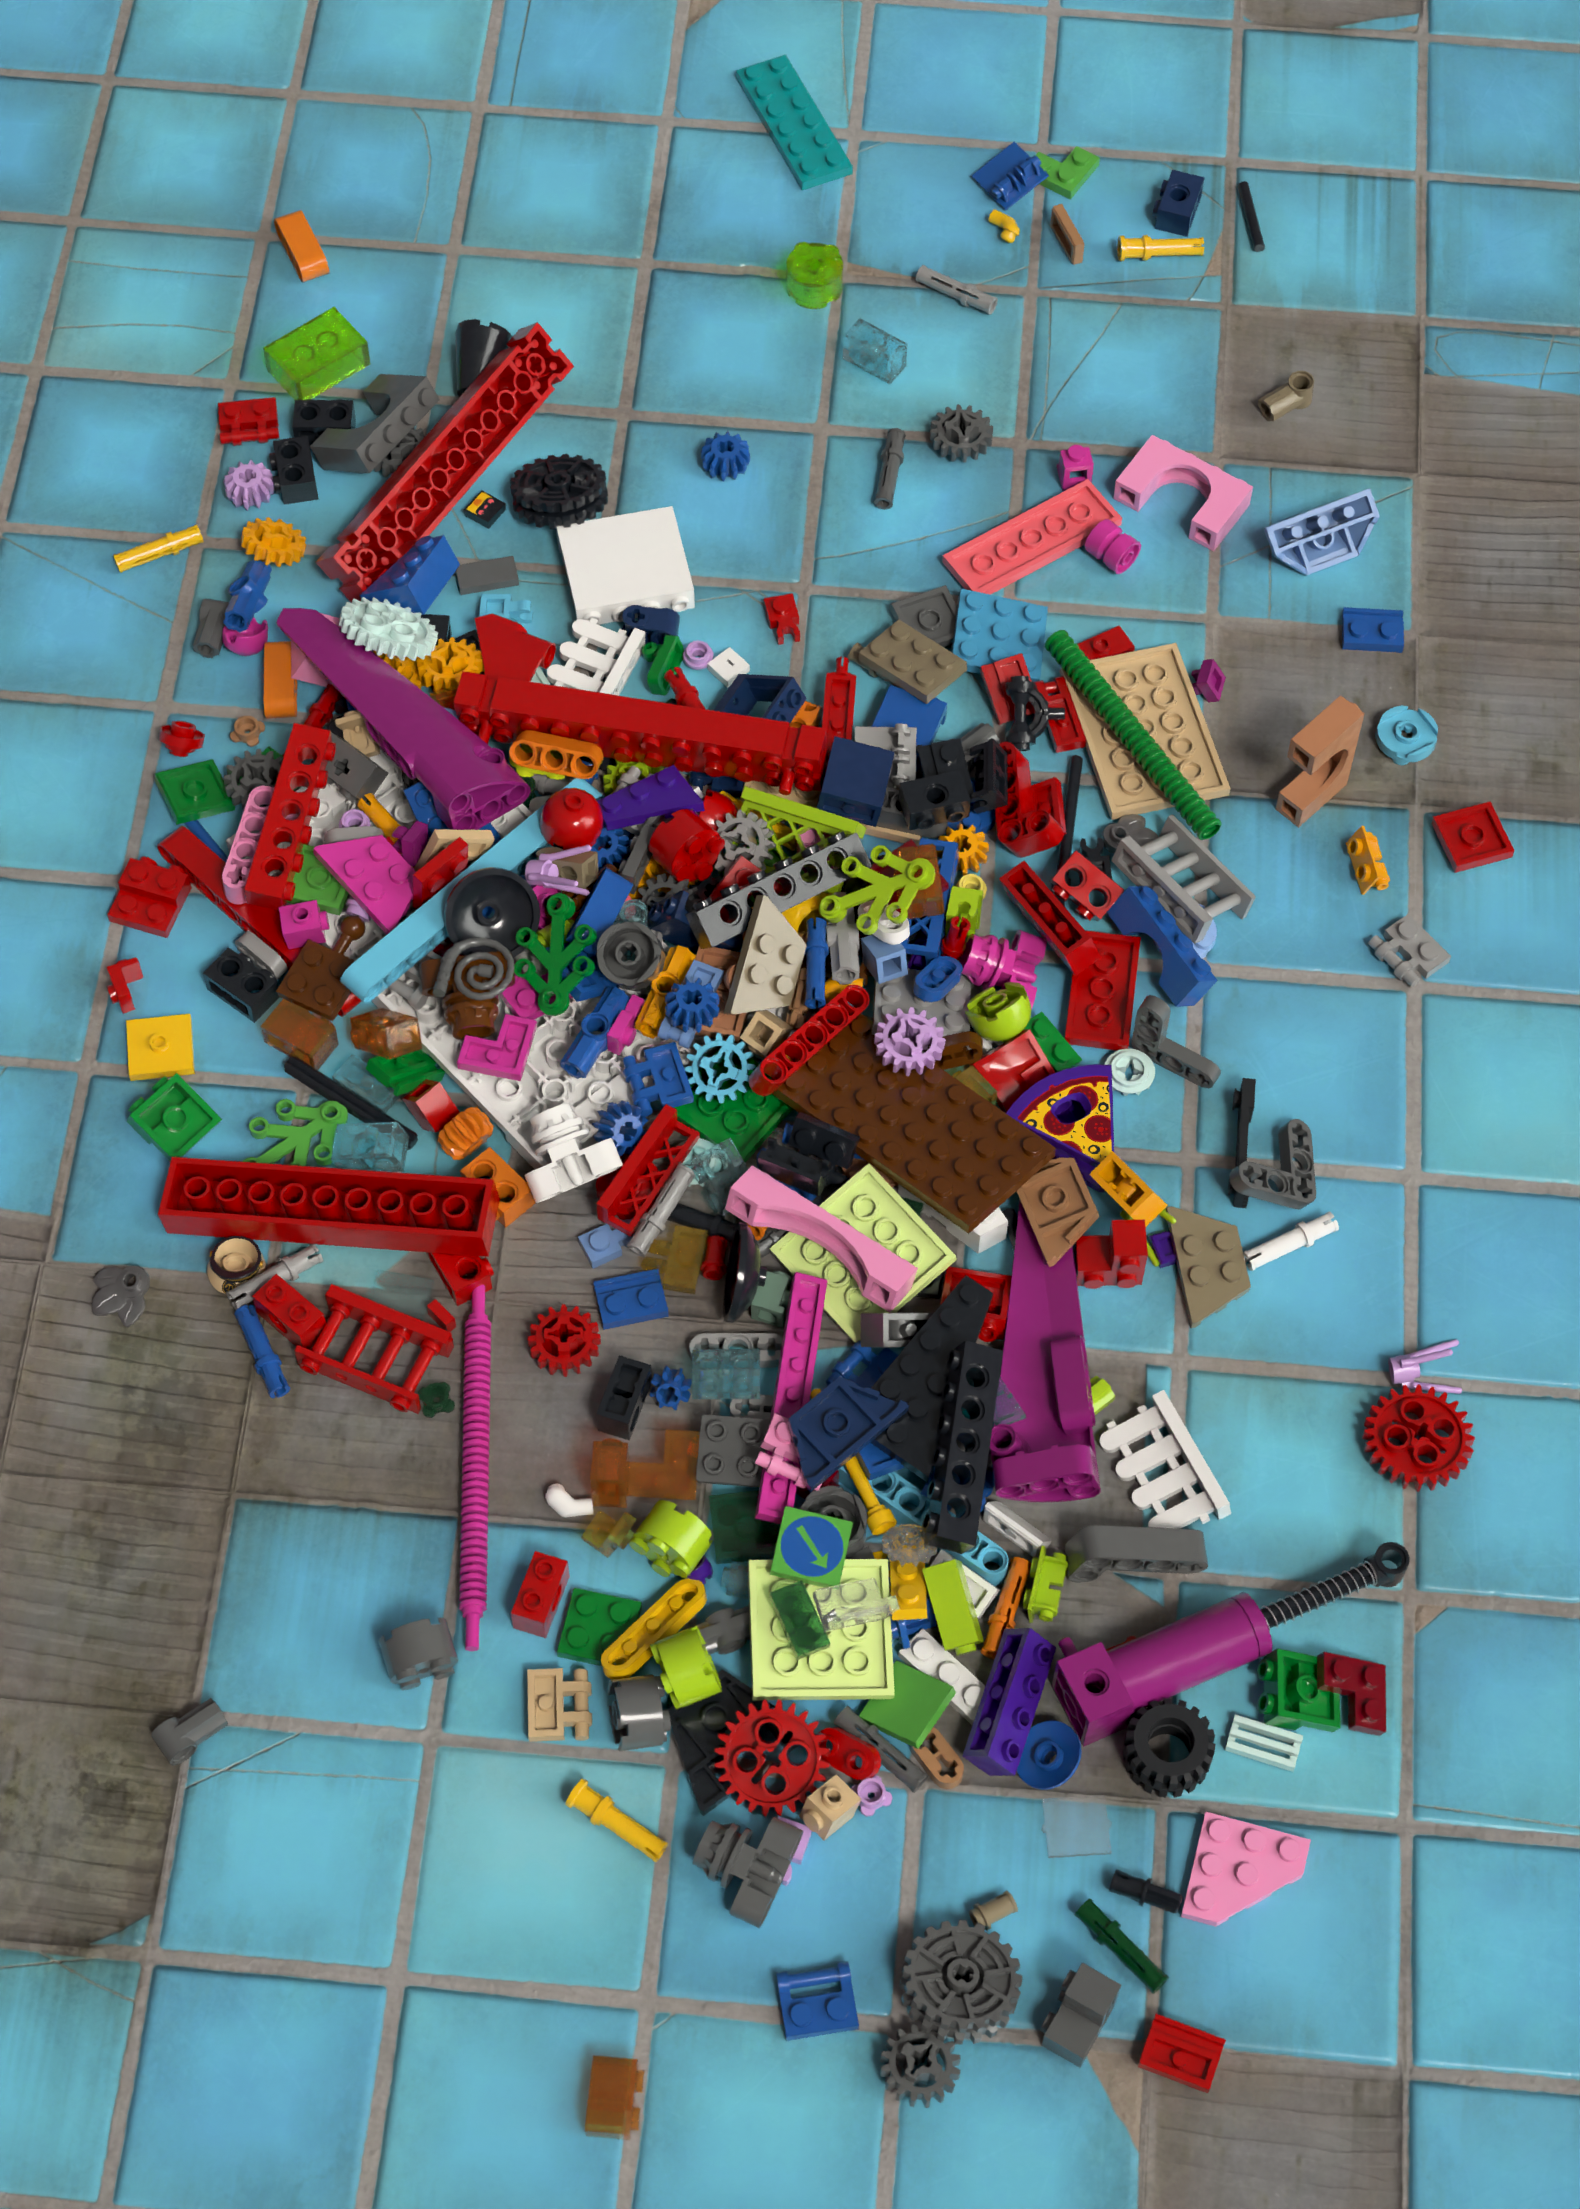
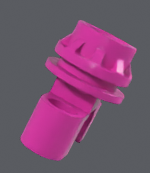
[959,930,1047,1010]

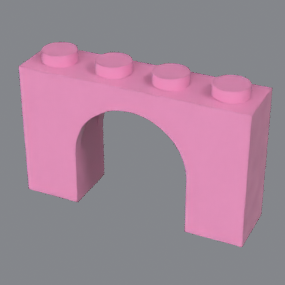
[1113,435,1253,551]

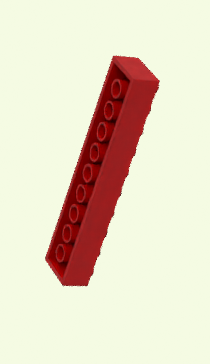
[158,1157,500,1257]

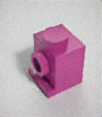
[1057,445,1094,491]

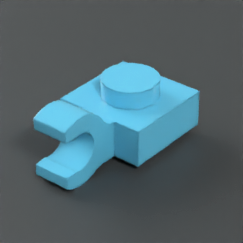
[479,594,533,623]

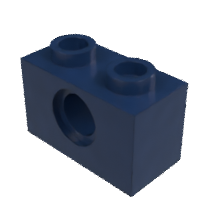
[1152,170,1205,237]

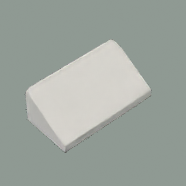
[983,1501,1051,1558]

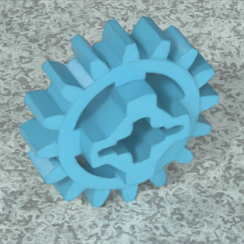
[685,1033,756,1103]

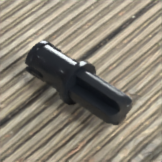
[1109,1869,1183,1913]

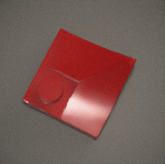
[969,1029,1055,1113]

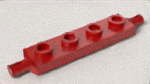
[822,657,856,756]

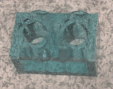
[691,1138,748,1217]
[692,1349,760,1399]

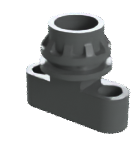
[693,1817,804,1928]

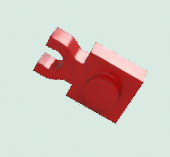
[764,593,800,645]

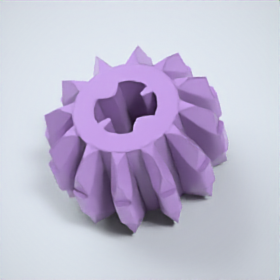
[224,459,275,511]

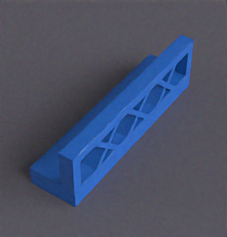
[901,838,959,966]

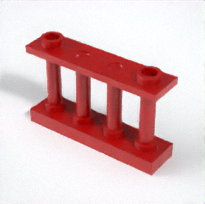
[294,1284,454,1414]

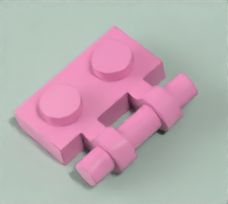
[754,1413,822,1491]

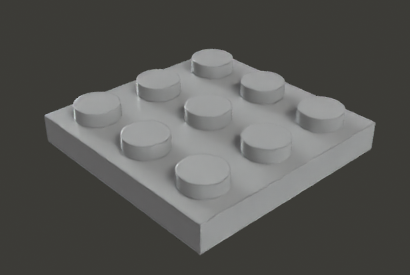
[872,968,971,1047]

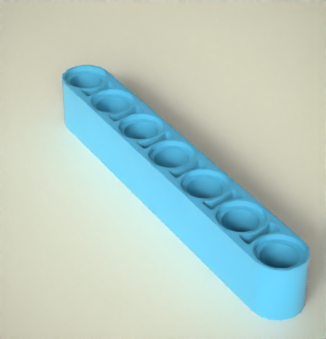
[838,1455,1008,1586]

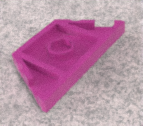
[314,835,416,935]

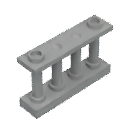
[1111,814,1256,944]

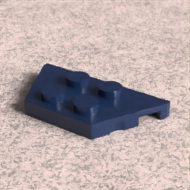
[788,1376,909,1493]

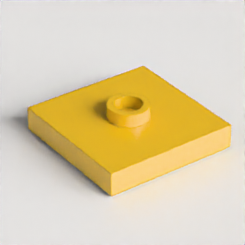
[126,1014,195,1081]

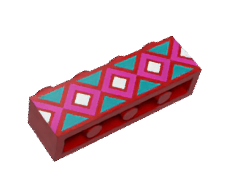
[999,860,1101,976]

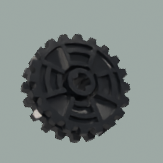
[510,454,608,529]

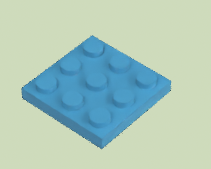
[951,589,1048,682]

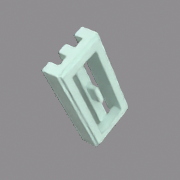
[1225,1714,1303,1772]

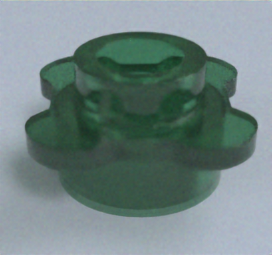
[418,1382,455,1418]

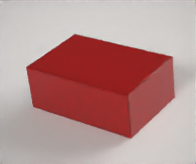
[427,1299,456,1332]

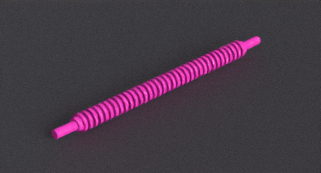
[459,1285,491,1651]

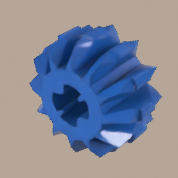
[701,431,750,481]
[591,827,631,870]
[665,977,719,1033]
[592,1100,649,1156]

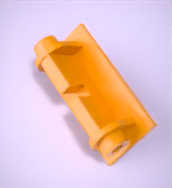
[1346,826,1390,895]

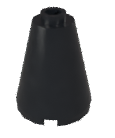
[455,319,512,397]

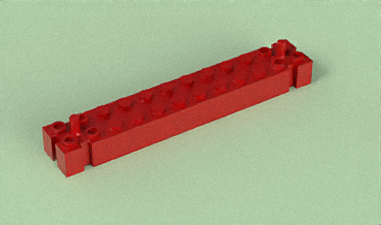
[316,322,574,603]
[453,671,829,795]

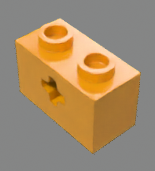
[1089,1151,1168,1227]

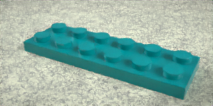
[736,54,853,191]

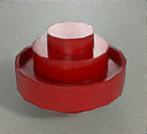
[159,721,205,757]

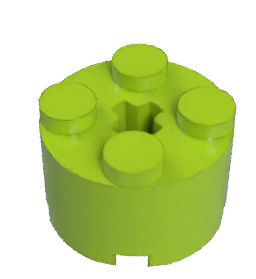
[629,1500,713,1578]
[650,1625,722,1709]

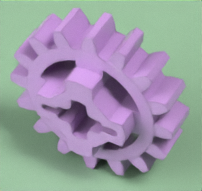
[874,1007,945,1076]

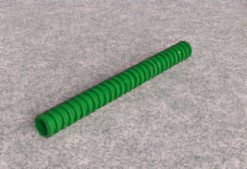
[1045,630,1222,840]

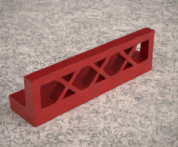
[596,1104,700,1237]

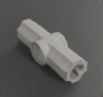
[826,892,860,984]

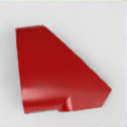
[474,613,556,682]

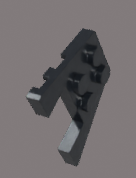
[668,1670,799,1816]

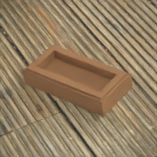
[1050,203,1085,265]

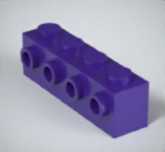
[962,1628,1056,1776]

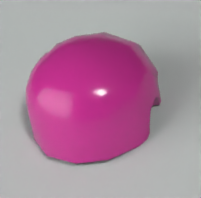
[222,617,268,656]

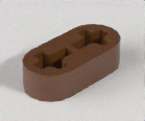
[923,1031,983,1070]

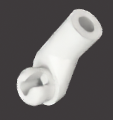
[545,1483,594,1518]

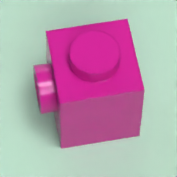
[279,900,330,949]

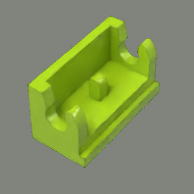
[945,886,983,939]

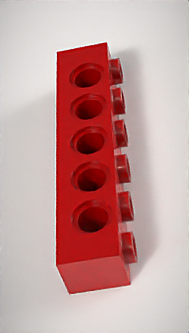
[244,723,336,910]

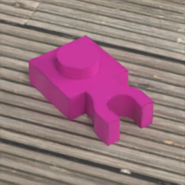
[607,994,644,1055]

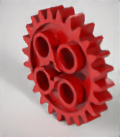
[1362,1384,1475,1492]
[714,1699,830,1816]

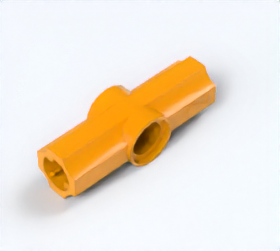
[635,945,696,1039]

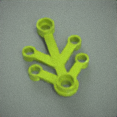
[819,845,935,935]

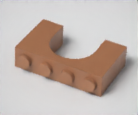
[1275,695,1365,828]

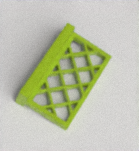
[724,786,867,895]

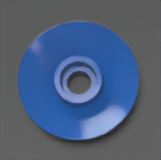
[1017,1721,1081,1790]

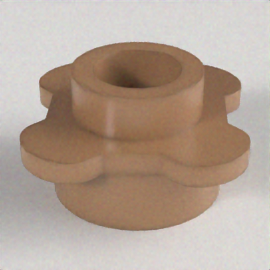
[230,716,265,747]

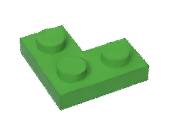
[1036,146,1100,200]

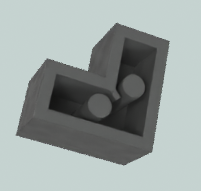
[1040,1962,1121,2068]

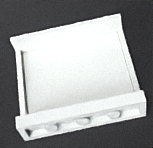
[556,506,695,625]

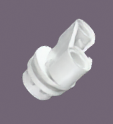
[524,1103,623,1203]

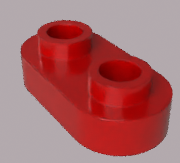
[818,1727,881,1780]

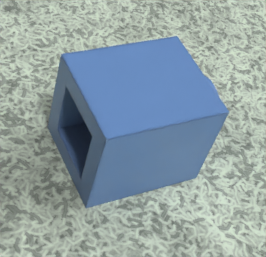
[861,935,908,984]

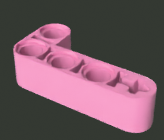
[222,786,299,904]

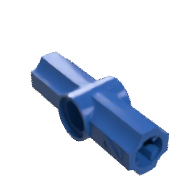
[223,560,272,633]
[560,987,630,1079]

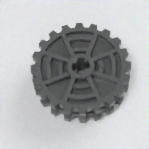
[899,1920,1022,2045]

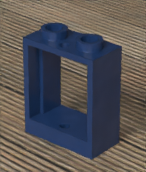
[713,674,807,723]

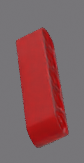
[749,985,870,1096]

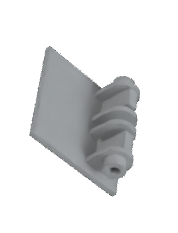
[855,724,917,789]

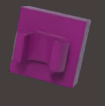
[1191,659,1226,703]
[392,821,429,867]

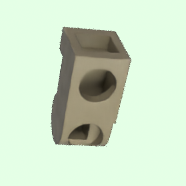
[536,847,599,889]

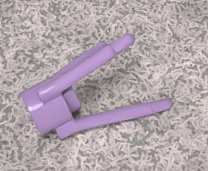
[525,845,591,896]
[1388,1339,1462,1394]

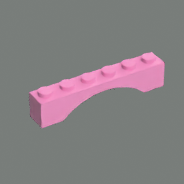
[725,1165,918,1313]

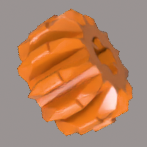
[437,1107,494,1160]

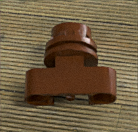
[419,951,515,1040]

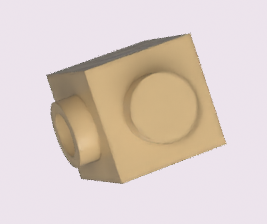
[740,1010,793,1057]
[799,1774,861,1841]

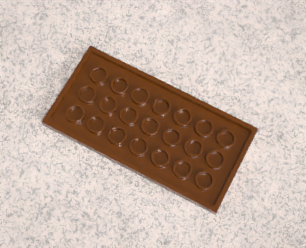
[773,1014,1056,1234]

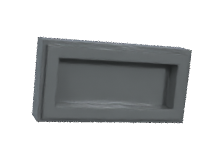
[456,556,519,595]

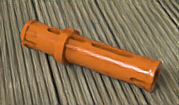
[981,1557,1032,1660]

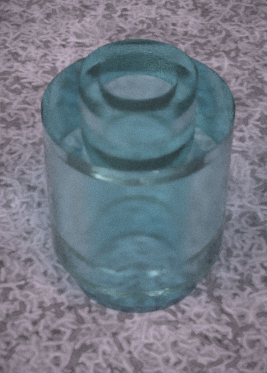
[721,1561,749,1599]

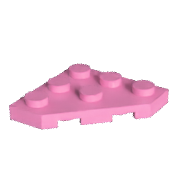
[1181,1811,1311,1927]

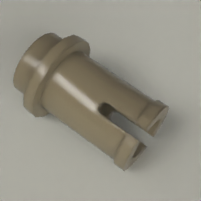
[969,1890,1018,1931]

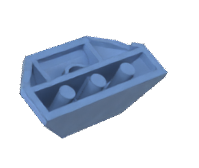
[1264,488,1380,576]

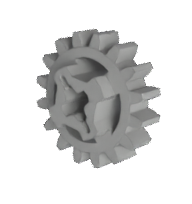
[714,810,776,875]

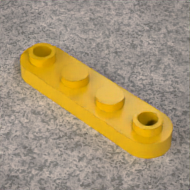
[601,1578,707,1680]

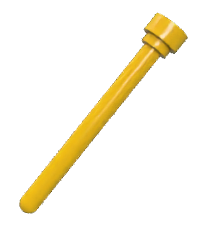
[810,1388,897,1535]

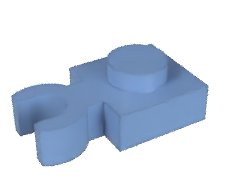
[578,1219,634,1269]

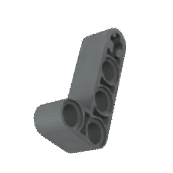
[1064,1525,1208,1583]

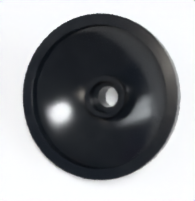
[444,867,540,958]
[723,1222,767,1323]

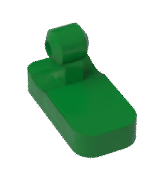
[641,635,684,696]

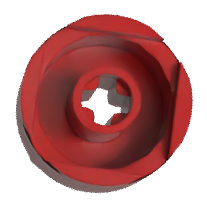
[649,809,725,882]

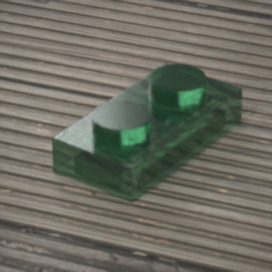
[769,1580,831,1660]

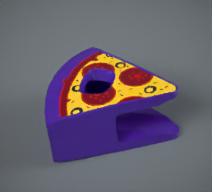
[1006,1064,1114,1192]

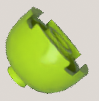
[965,982,1031,1043]

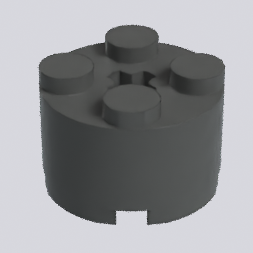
[597,922,666,991]
[800,1486,867,1559]
[378,1618,458,1690]
[608,1674,671,1751]

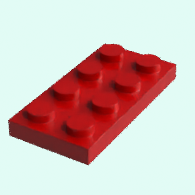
[1065,930,1141,1051]

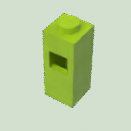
[922,1559,984,1656]

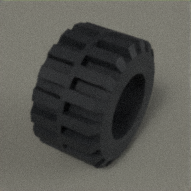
[1122,1698,1216,1798]

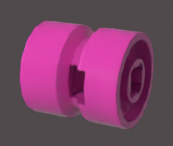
[1085,519,1141,574]

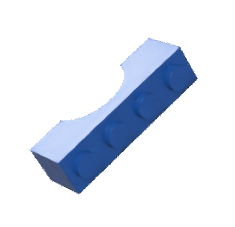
[1107,886,1218,1007]

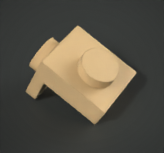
[335,710,380,757]

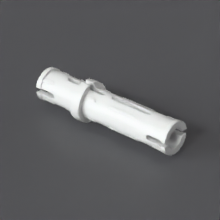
[1243,1211,1339,1271]

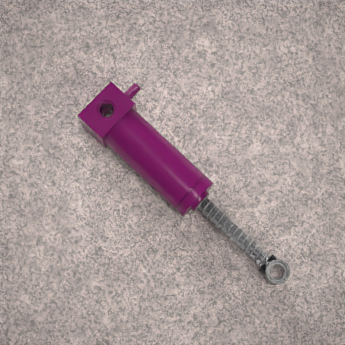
[1051,1542,1410,1747]

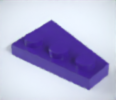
[597,765,705,831]

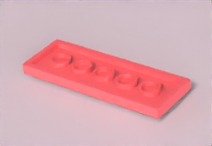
[942,479,1122,595]

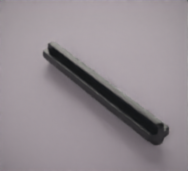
[284,1056,418,1150]

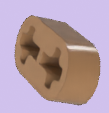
[910,1727,964,1789]

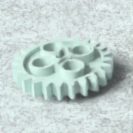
[338,597,438,661]

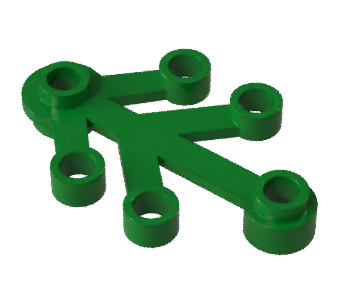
[514,893,597,1016]

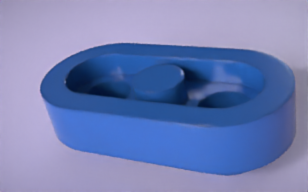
[913,956,963,1003]

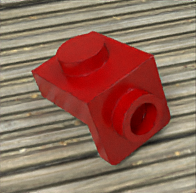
[106,957,143,1014]

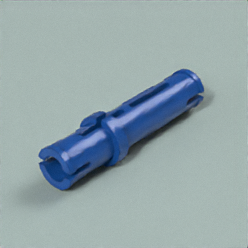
[804,917,829,1009]
[234,1304,290,1398]

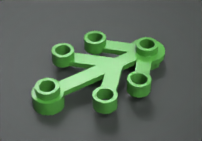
[242,1099,348,1166]

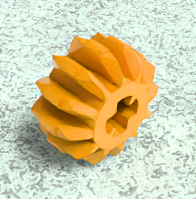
[936,823,989,876]

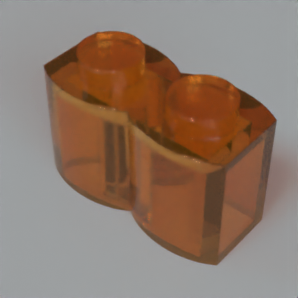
[585,2055,645,2140]

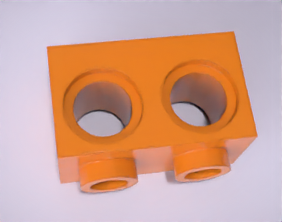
[460,1147,535,1228]

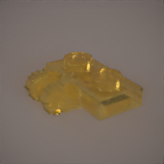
[640,1225,708,1295]

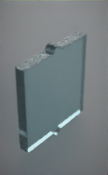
[368,1270,434,1321]

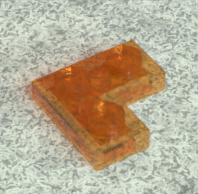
[627,1429,700,1500]

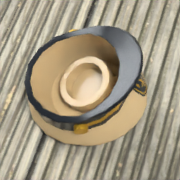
[207,1236,266,1295]

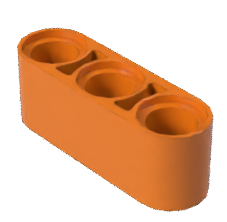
[274,210,329,282]
[264,641,297,719]
[509,730,603,779]

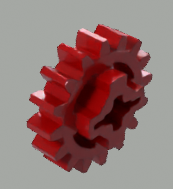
[528,1304,601,1377]

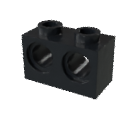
[292,399,356,446]
[269,435,319,505]
[203,947,280,1023]
[596,1355,652,1441]

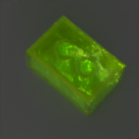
[263,307,370,400]

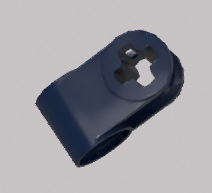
[622,605,680,645]

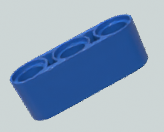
[565,867,633,957]

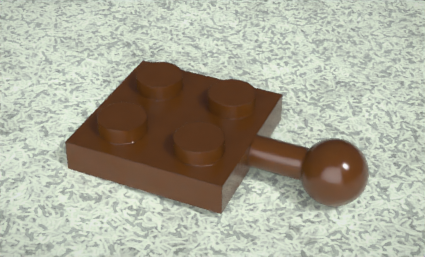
[276,915,366,1021]

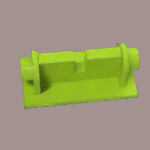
[1023,1546,1068,1623]

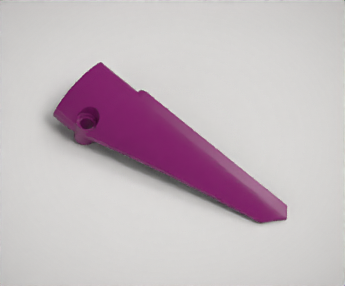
[276,608,530,830]
[989,1199,1101,1502]

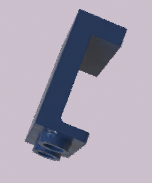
[816,736,895,827]
[648,890,743,955]

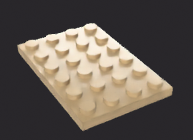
[1060,643,1231,820]

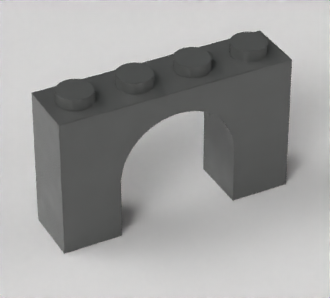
[310,374,440,473]

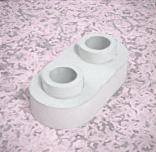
[858,900,910,945]

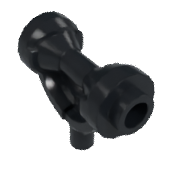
[1005,676,1065,751]

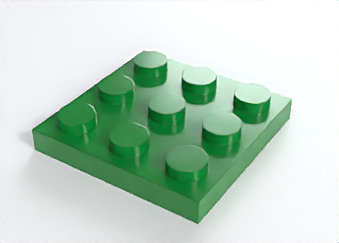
[674,1046,793,1166]

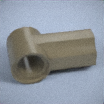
[1258,371,1314,421]

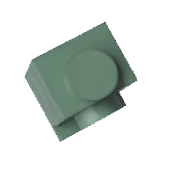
[751,1271,791,1328]

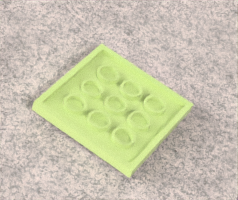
[770,1163,957,1343]
[748,1559,895,1700]

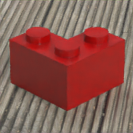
[1073,1219,1148,1289]

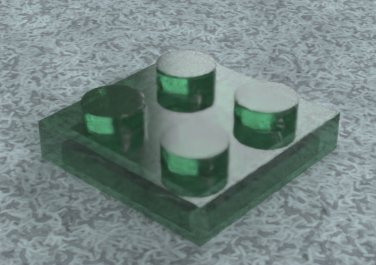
[709,1490,781,1565]

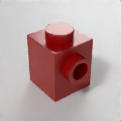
[402,1079,460,1133]

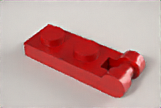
[1035,676,1086,753]

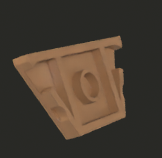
[1017,1157,1100,1267]

